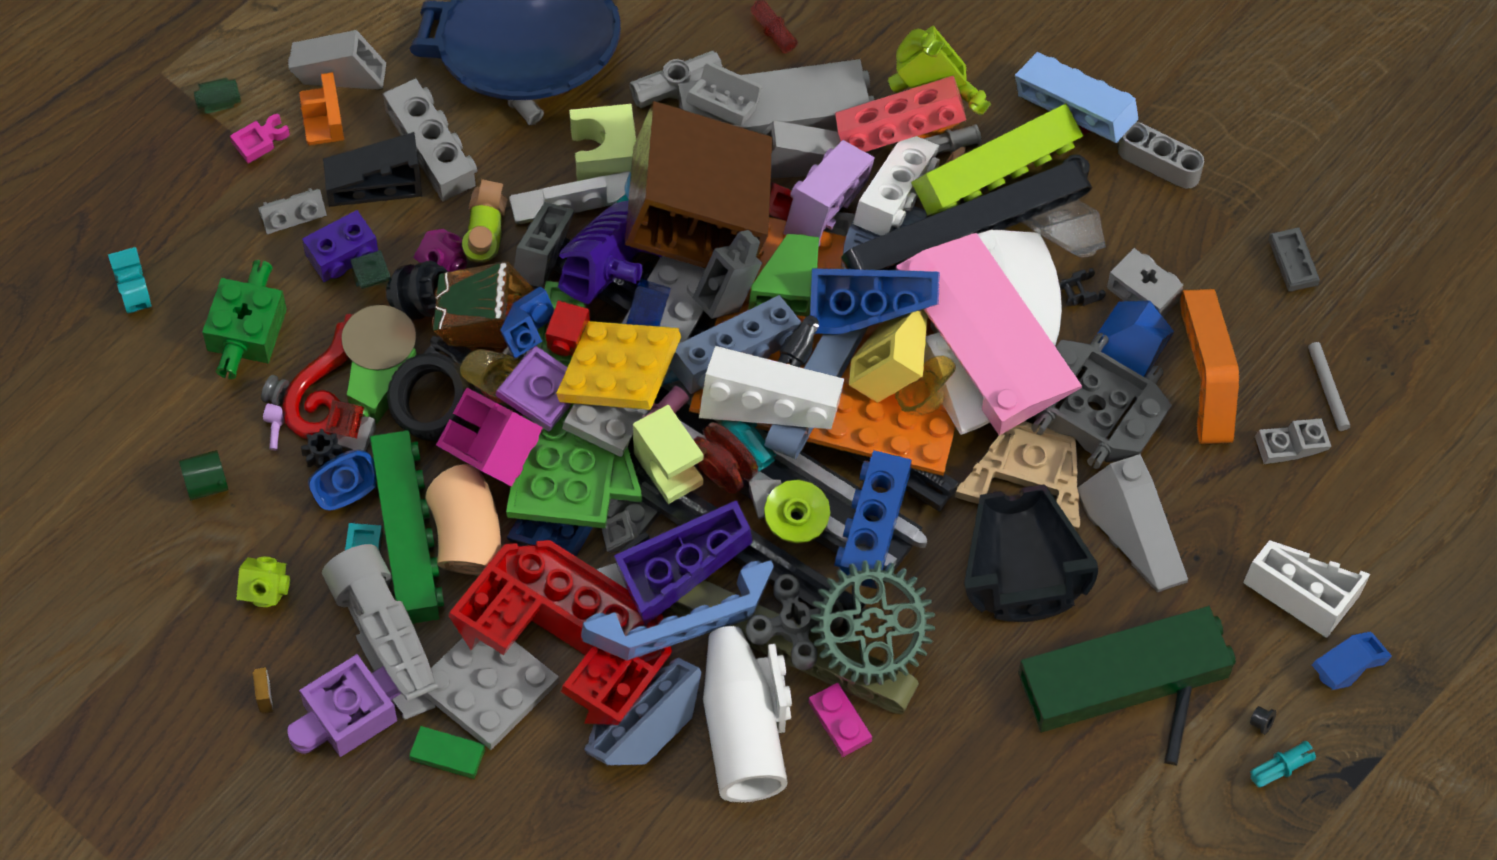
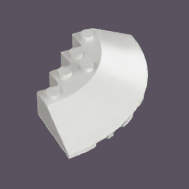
[923,230,1062,435]

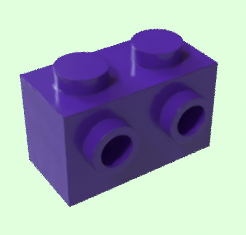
[302,210,379,282]

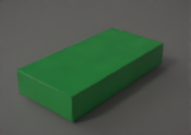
[409,726,485,779]

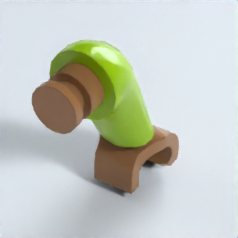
[462,179,507,263]

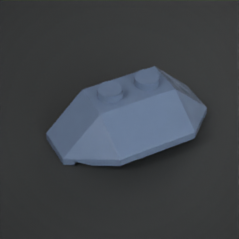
[584,658,701,765]

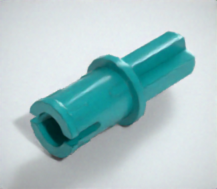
[1250,741,1316,787]

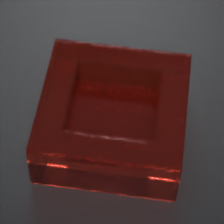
[325,400,364,439]

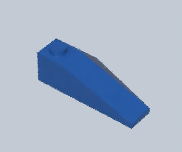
[810,268,940,334]

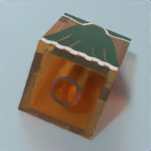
[432,261,535,348]

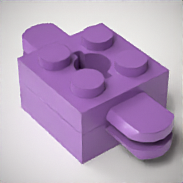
[288,654,402,757]

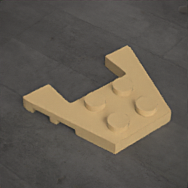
[955,421,1080,533]

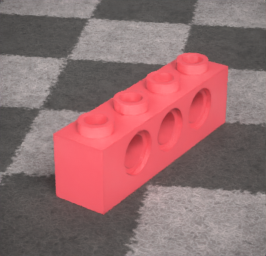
[835,75,966,152]

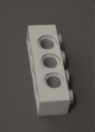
[383,78,477,202]

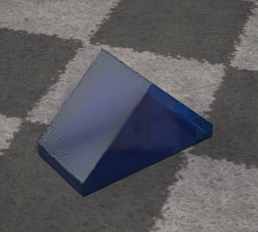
[626,278,671,327]

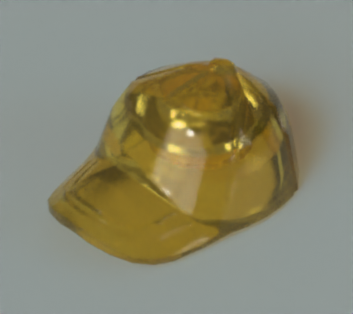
[460,349,521,403]
[895,355,956,416]

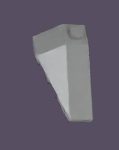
[1078,454,1188,592]

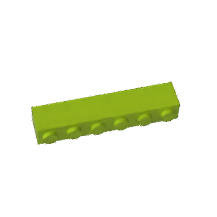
[911,103,1083,215]

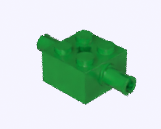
[202,260,287,379]

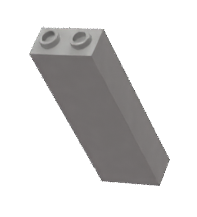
[678,59,874,134]

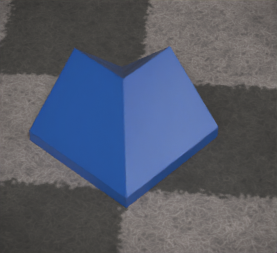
[1091,301,1174,377]

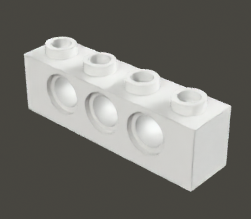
[853,136,940,236]

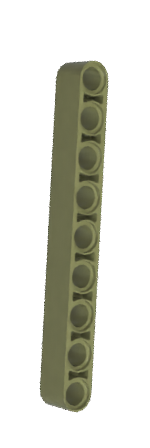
[667,580,919,714]

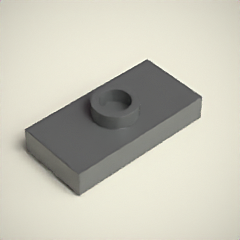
[1268,227,1320,292]

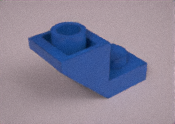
[500,287,555,358]
[1312,632,1392,690]

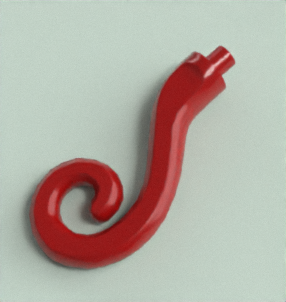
[282,314,353,439]

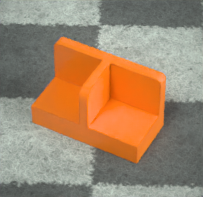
[299,72,344,145]

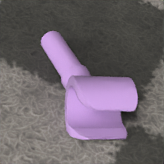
[263,404,284,451]

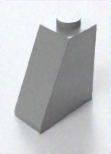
[288,30,386,90]
[762,120,841,179]

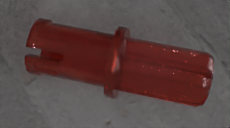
[751,0,798,54]

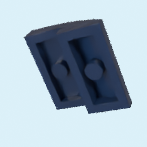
[507,519,593,556]

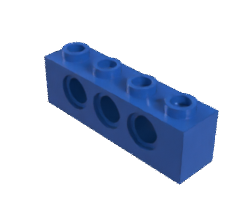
[834,450,912,589]

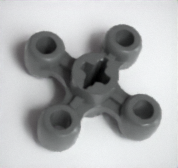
[746,574,845,670]

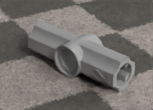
[629,51,722,108]

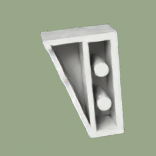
[1243,540,1370,638]

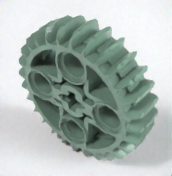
[810,560,935,685]

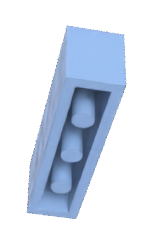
[1015,52,1138,143]

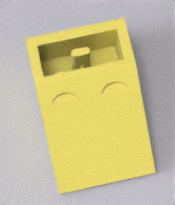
[849,309,928,403]

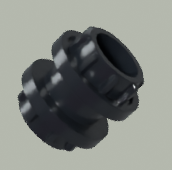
[386,261,454,321]

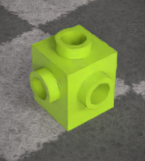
[237,557,290,607]

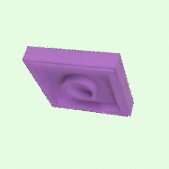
[496,346,572,432]

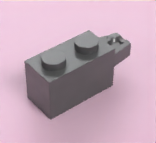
[692,230,762,319]

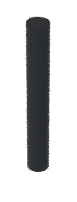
[1164,686,1192,766]

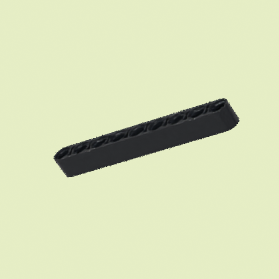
[841,160,1092,270]

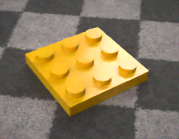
[556,321,681,410]

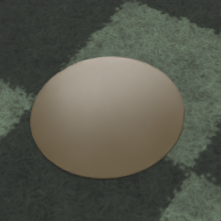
[342,305,416,370]

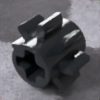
[301,429,343,468]

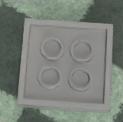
[423,638,559,750]

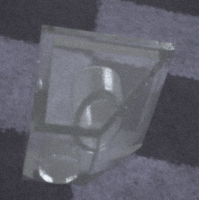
[1022,199,1106,258]

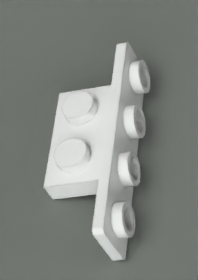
[510,171,631,224]

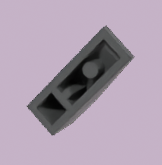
[512,202,575,288]

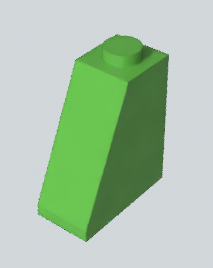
[748,234,819,316]
[347,348,417,424]

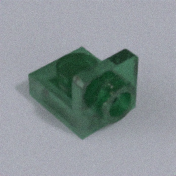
[350,250,390,289]

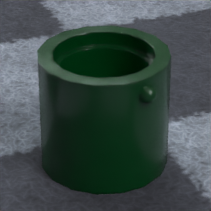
[179,450,229,501]

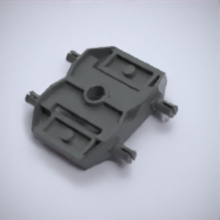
[1031,333,1172,469]

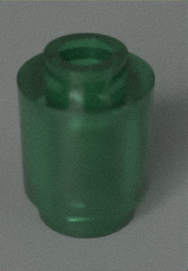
[193,77,241,114]

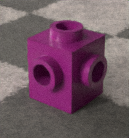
[413,229,467,277]

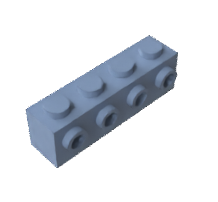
[669,295,801,394]

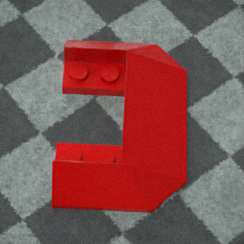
[449,540,672,725]

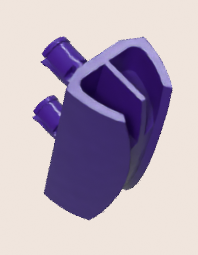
[558,201,662,304]

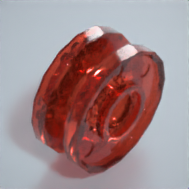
[693,422,758,494]

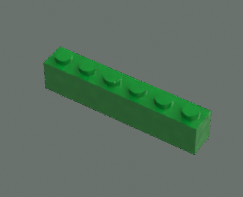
[370,430,444,624]

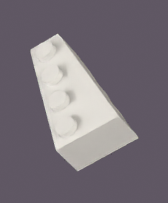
[699,346,844,429]

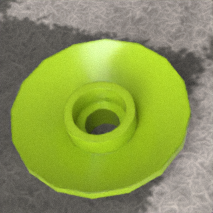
[764,480,831,543]

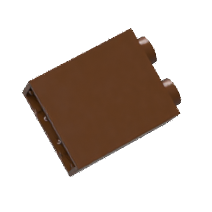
[625,101,772,269]

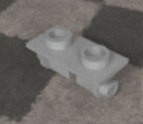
[258,188,327,234]

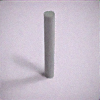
[1308,342,1350,431]

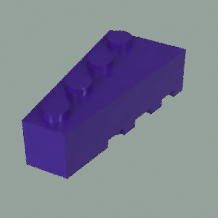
[614,501,753,625]

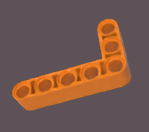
[1180,289,1239,444]

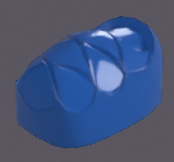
[308,449,377,510]

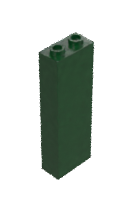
[1018,606,1236,732]

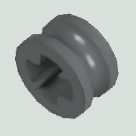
[261,375,289,406]

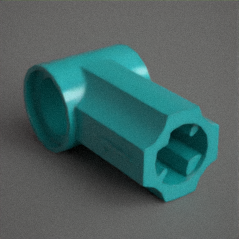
[713,420,777,474]

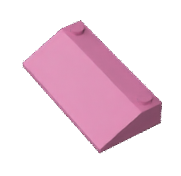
[896,233,1082,436]

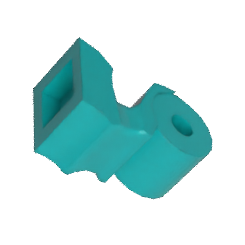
[108,247,152,314]

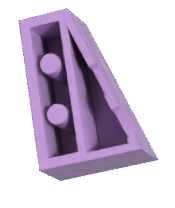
[783,140,875,246]

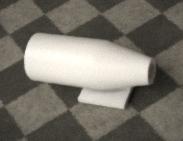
[703,626,792,802]

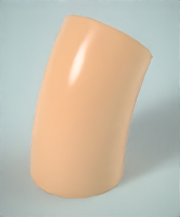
[425,464,501,576]

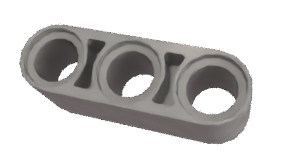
[1118,122,1204,189]

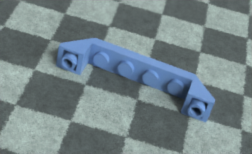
[581,560,774,660]

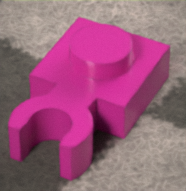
[230,114,290,163]

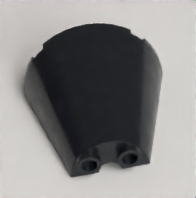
[964,484,1098,622]

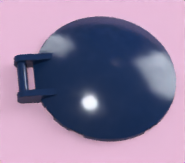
[410,0,621,100]

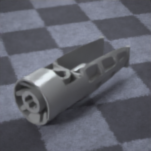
[322,544,438,720]

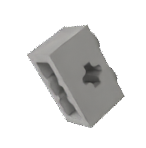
[1107,248,1183,317]

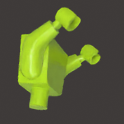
[888,25,991,115]

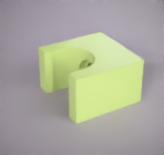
[570,104,636,181]
[633,404,704,504]

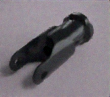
[777,316,819,367]

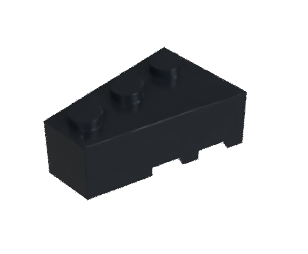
[323,132,422,207]

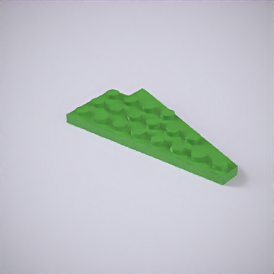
[506,281,642,529]

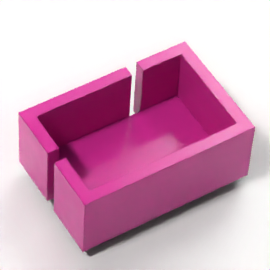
[436,388,543,486]

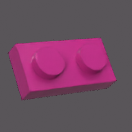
[808,683,872,757]

